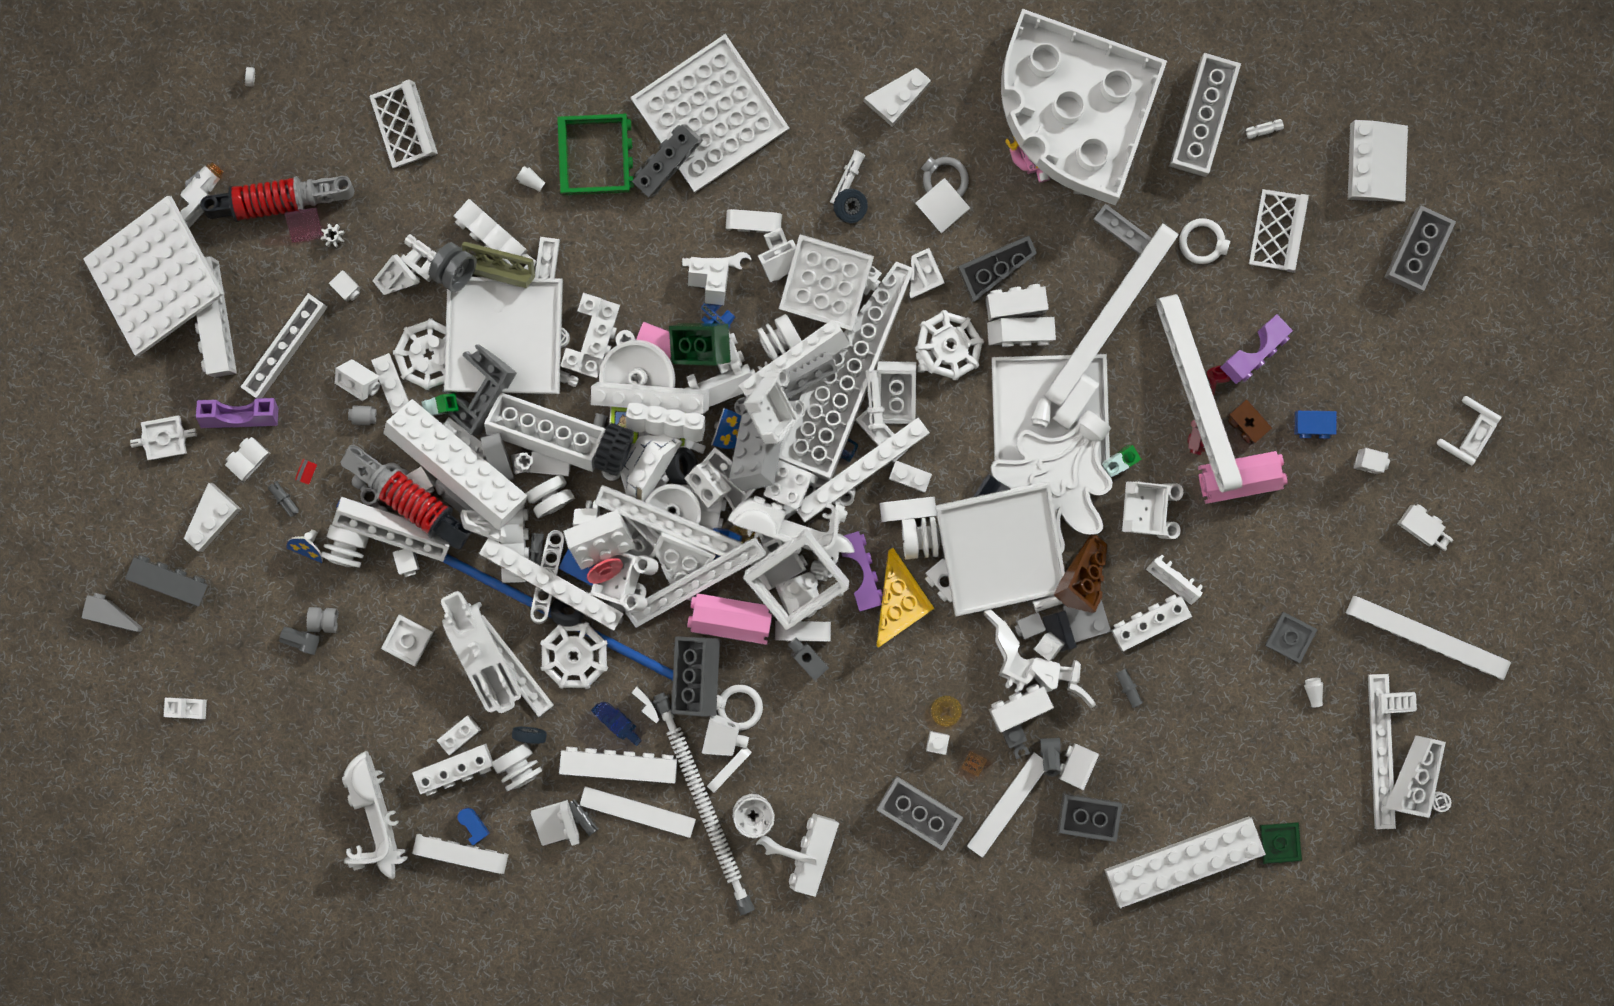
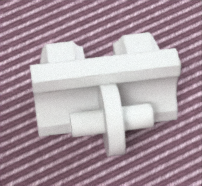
[401,249,431,282]

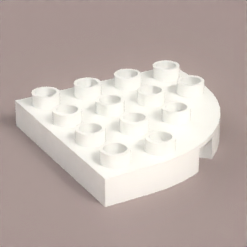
[1001,9,1167,205]

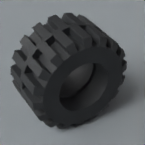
[593,423,634,476]

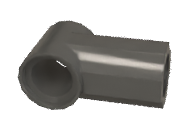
[279,626,321,655]
[1040,738,1061,777]

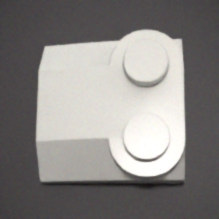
[775,571,823,615]

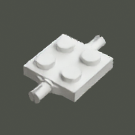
[130,416,197,460]

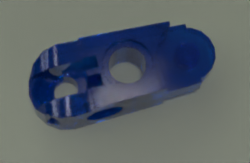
[591,702,642,746]

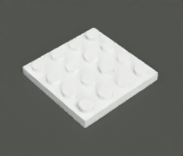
[779,234,874,331]

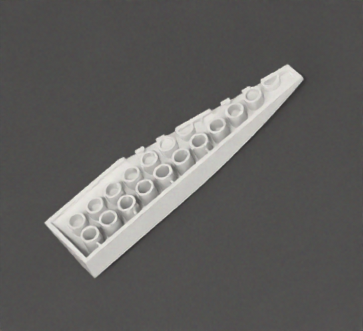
[779,262,913,481]

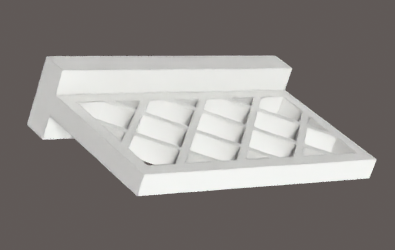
[370,80,438,168]
[1249,189,1309,273]

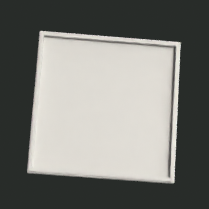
[444,277,563,394]
[992,354,1110,469]
[935,481,1065,616]

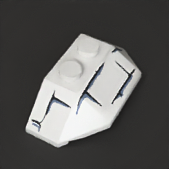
[620,434,682,502]

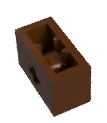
[1227,399,1272,444]

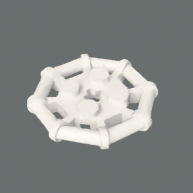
[915,310,984,380]
[393,318,446,390]
[540,622,608,689]

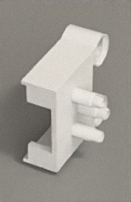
[744,369,805,444]
[1122,482,1184,539]
[589,552,658,612]

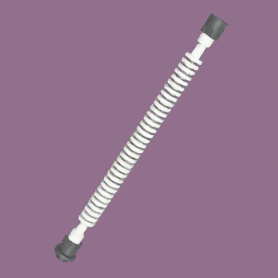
[651,692,755,915]

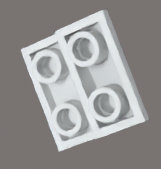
[916,178,971,233]

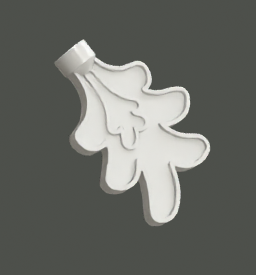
[991,410,1112,553]

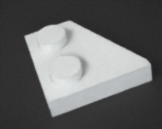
[910,248,945,298]
[373,254,420,295]
[460,510,507,543]

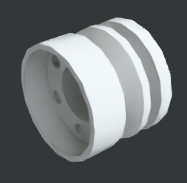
[757,314,801,361]
[902,517,940,560]
[321,525,369,567]
[491,743,543,791]
[732,794,774,838]

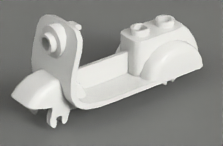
[728,496,854,564]
[441,591,521,713]
[342,751,408,879]

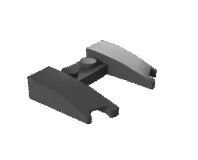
[442,344,517,435]

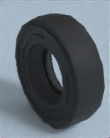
[550,599,585,627]

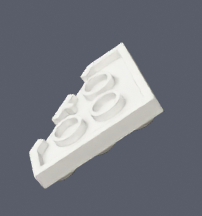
[654,532,715,601]

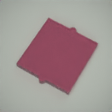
[285,208,324,243]

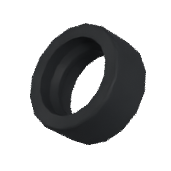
[665,447,698,485]

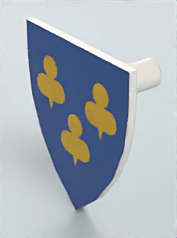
[711,408,741,449]
[287,530,323,563]

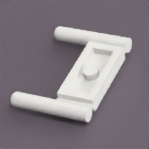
[1437,396,1501,466]

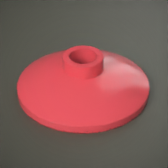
[587,558,623,584]

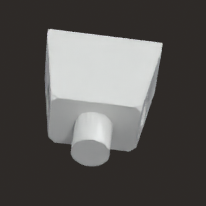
[702,715,749,756]

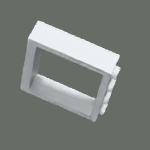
[744,528,849,630]

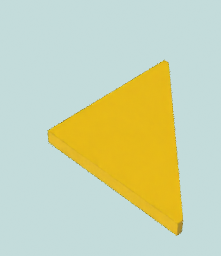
[877,548,934,648]

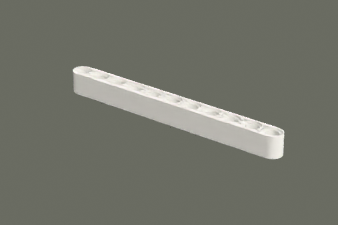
[1044,223,1179,407]
[1156,294,1242,493]

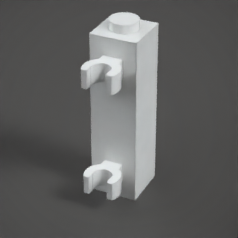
[685,357,756,407]

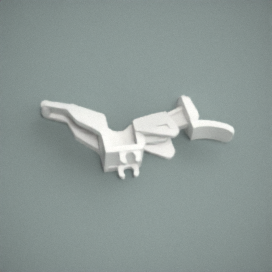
[983,609,1096,708]

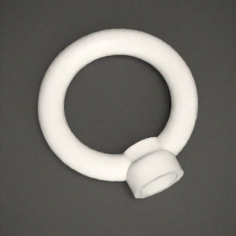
[1179,219,1230,264]
[716,685,763,731]

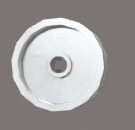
[526,475,575,518]

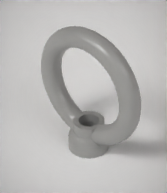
[921,157,969,197]

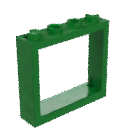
[557,114,634,195]

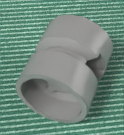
[307,607,338,633]

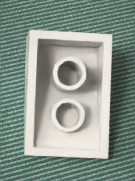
[877,361,916,424]

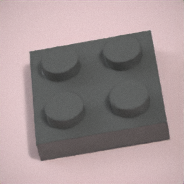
[1265,612,1317,663]

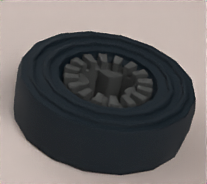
[833,188,868,223]
[512,726,547,744]

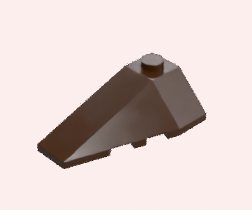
[1054,534,1107,613]

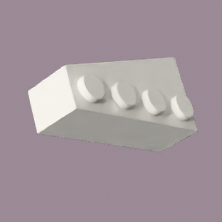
[1385,736,1446,818]

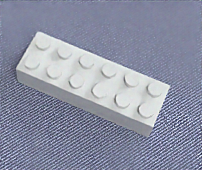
[1169,53,1241,177]
[195,256,237,377]
[484,392,605,472]

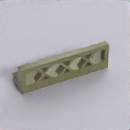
[462,242,535,288]

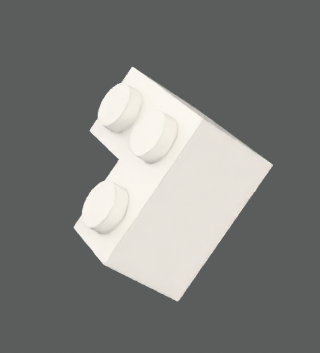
[688,257,729,305]

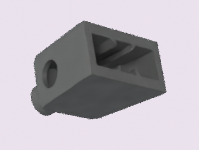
[788,637,829,681]

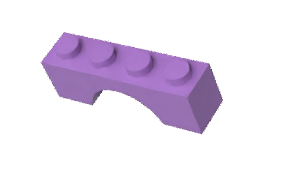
[1220,314,1293,384]
[196,398,279,428]
[841,531,883,612]

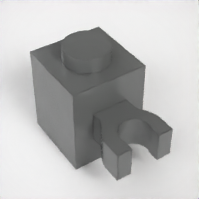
[1002,724,1030,759]

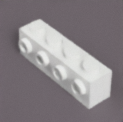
[1111,594,1192,651]
[412,744,493,796]
[789,813,839,897]

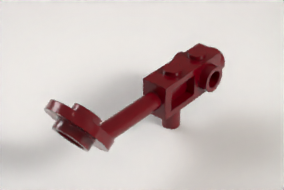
[1187,365,1232,455]

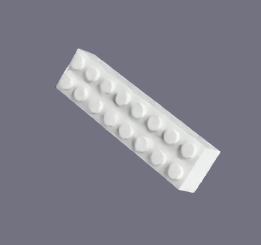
[384,399,527,530]
[1104,816,1265,908]

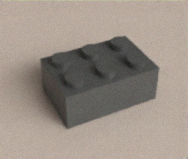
[1057,793,1122,842]

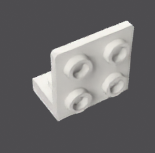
[764,460,819,509]
[531,800,579,846]

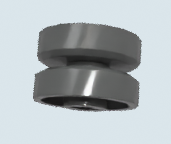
[429,242,477,293]

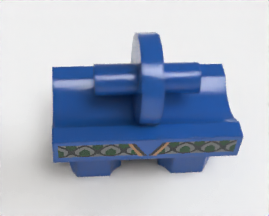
[701,303,735,329]

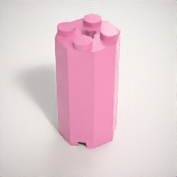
[1198,451,1287,504]
[687,594,772,645]

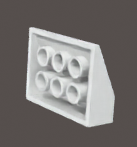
[1348,120,1408,202]

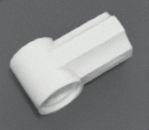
[511,452,533,474]

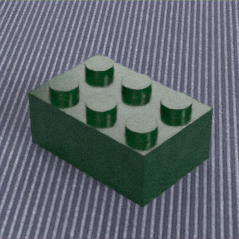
[669,323,731,365]

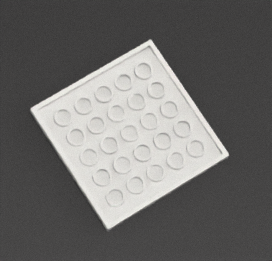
[630,34,789,193]
[83,196,224,356]

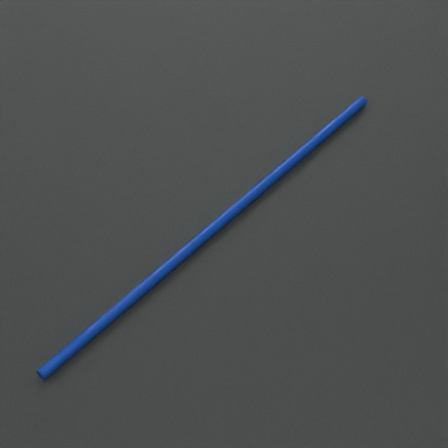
[336,500,673,681]

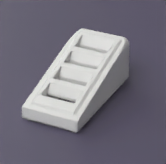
[1378,692,1417,713]

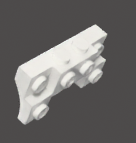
[560,293,620,378]

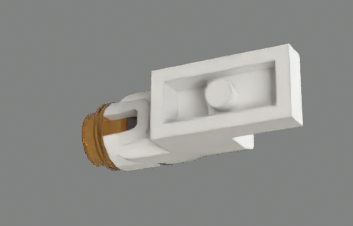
[180,162,224,228]

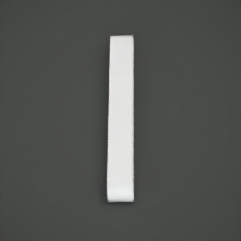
[1346,596,1511,680]

